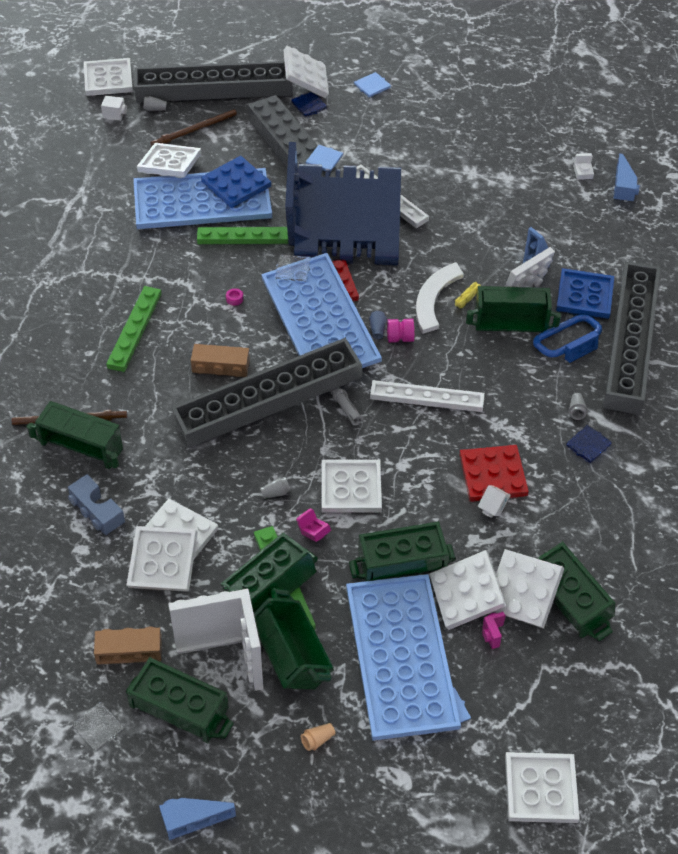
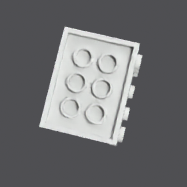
[169,589,263,691]

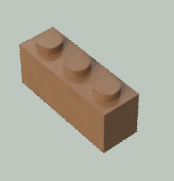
[191,344,250,377]
[94,627,162,664]

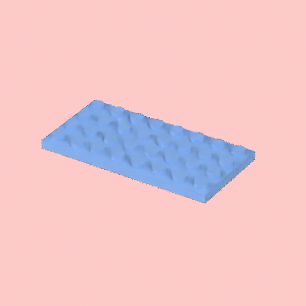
[133,168,272,229]
[261,253,382,368]
[346,574,461,741]

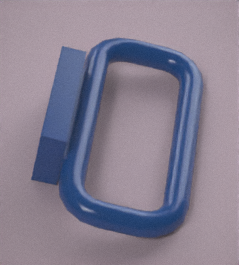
[533,314,602,363]

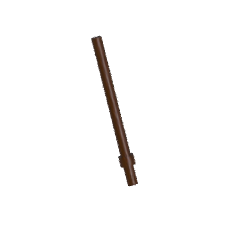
[150,109,237,146]
[12,409,128,425]

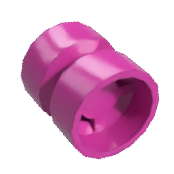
[387,319,414,343]

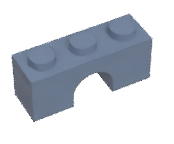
[68,474,125,535]

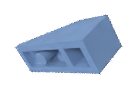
[614,154,640,201]
[523,227,550,267]
[159,798,236,840]

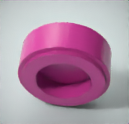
[226,288,244,306]

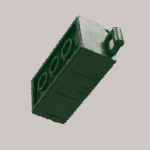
[466,286,561,332]
[27,401,123,469]
[349,521,456,581]
[221,532,318,614]
[536,541,615,642]
[254,588,334,689]
[125,657,234,743]

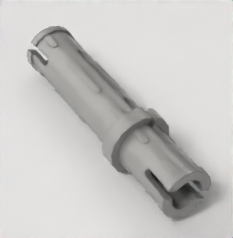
[330,387,363,426]

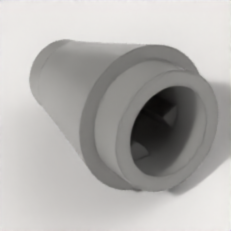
[143,96,167,111]
[569,393,588,420]
[260,477,291,499]

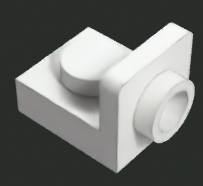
[574,153,594,180]

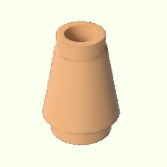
[301,723,335,751]

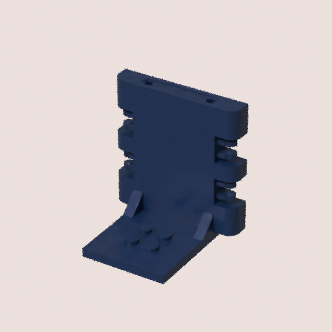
[285,142,401,265]

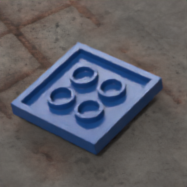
[201,156,271,208]
[556,268,614,319]

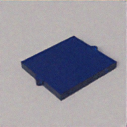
[291,92,327,117]
[566,425,612,463]

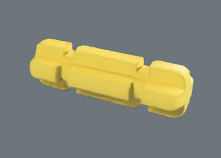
[455,282,481,309]

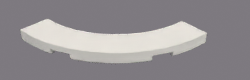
[416,262,464,334]

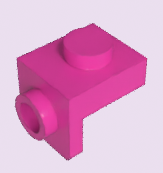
[296,508,331,542]
[482,612,505,649]

